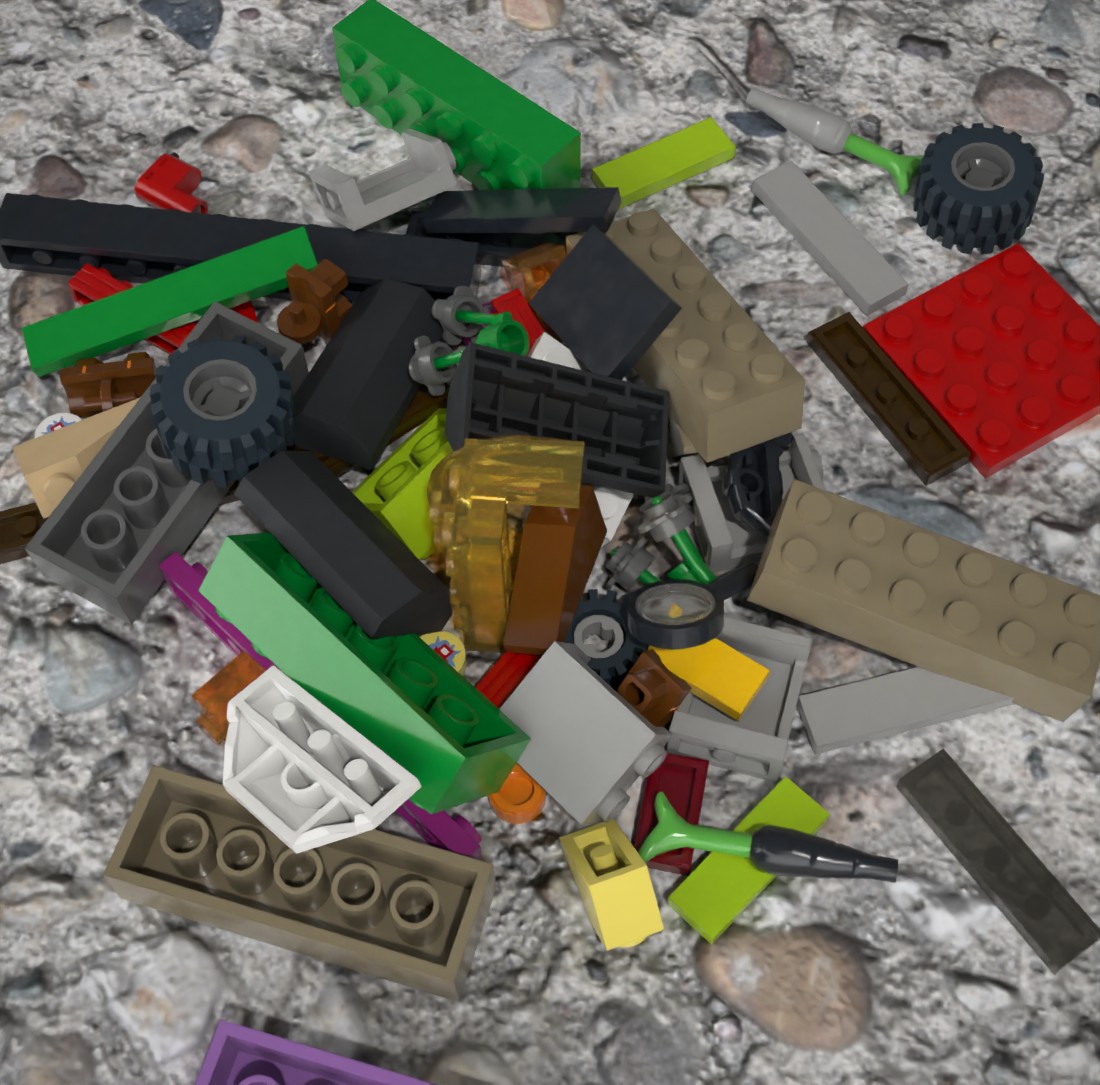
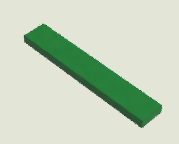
[21,226,318,377]

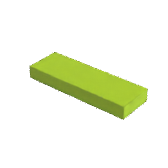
[592,117,736,210]
[667,776,830,945]

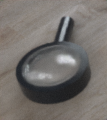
[627,562,758,649]

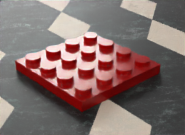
[863,243,1100,479]

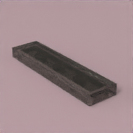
[896,749,1100,975]

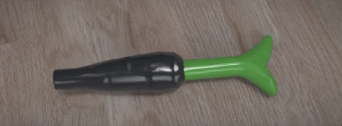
[638,792,899,883]

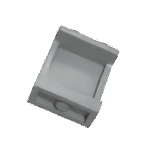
[308,129,457,231]
[678,433,834,573]
[667,612,812,783]
[499,641,672,825]

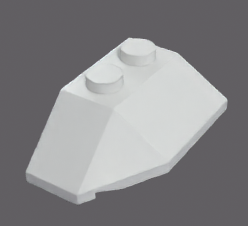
[223,665,422,854]

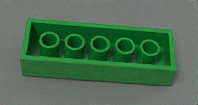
[332,0,581,190]
[198,532,531,815]

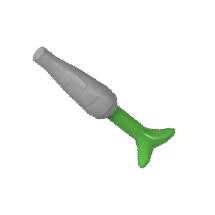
[746,87,924,196]

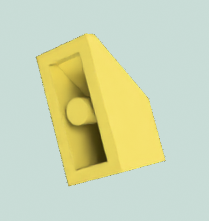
[559,819,664,951]

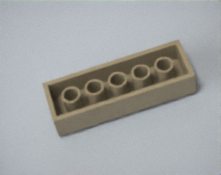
[566,209,805,463]
[747,479,1100,722]
[103,765,497,1002]

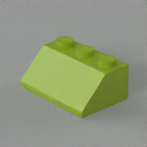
[352,408,504,560]

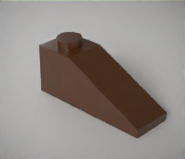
[503,483,607,655]

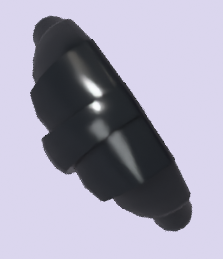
[722,432,793,536]

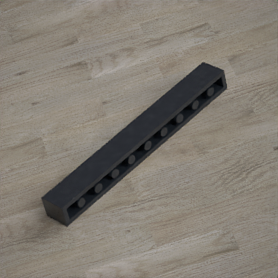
[0,193,481,305]

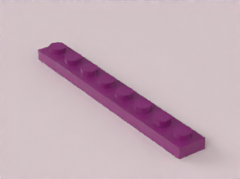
[159,552,482,861]

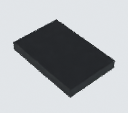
[529,224,682,380]

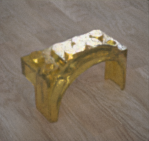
[427,435,585,653]

